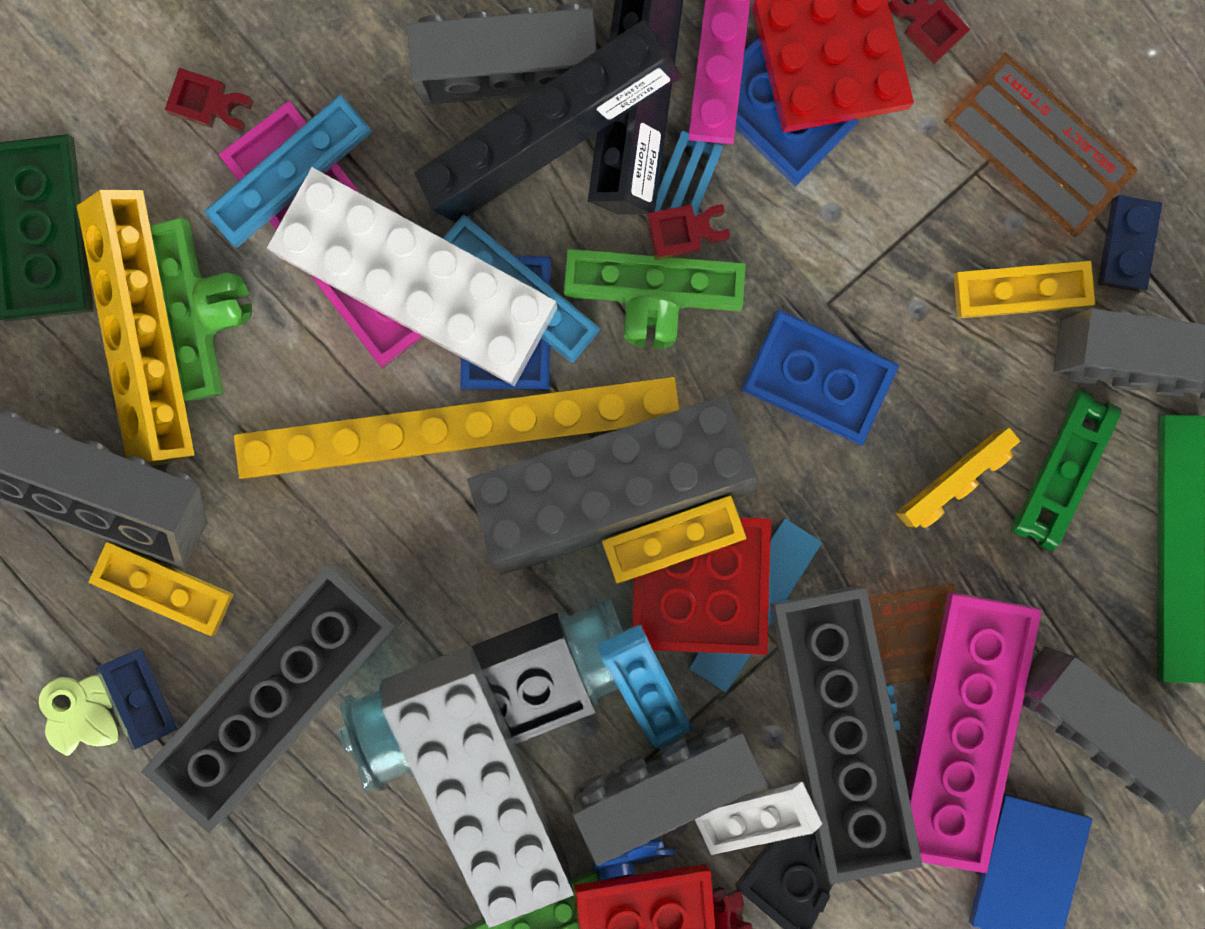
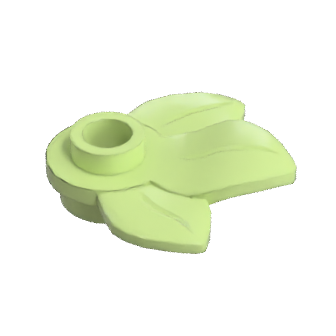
[38,674,119,756]

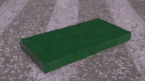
[0,134,93,322]

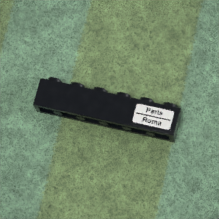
[587,0,683,215]
[414,19,682,223]

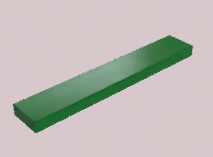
[1157,415,1205,683]

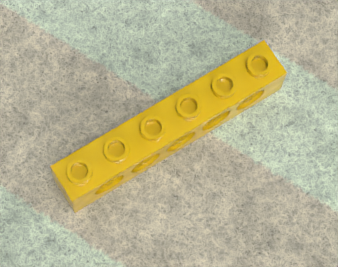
[77,190,194,466]

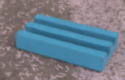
[655,130,723,216]

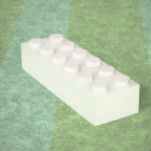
[267,167,557,387]

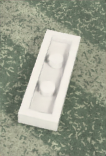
[695,782,823,855]

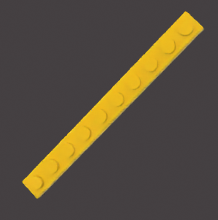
[234,377,679,479]

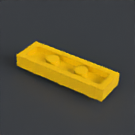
[953,261,1095,319]
[895,427,1021,528]
[602,495,747,584]
[88,541,234,637]

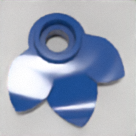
[593,838,677,881]

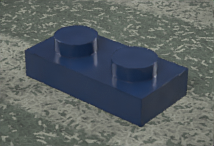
[1097,195,1162,292]
[95,648,178,750]

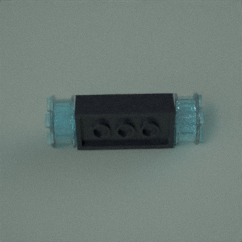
[339,597,623,792]

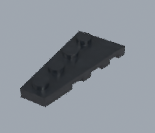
[735,832,833,929]

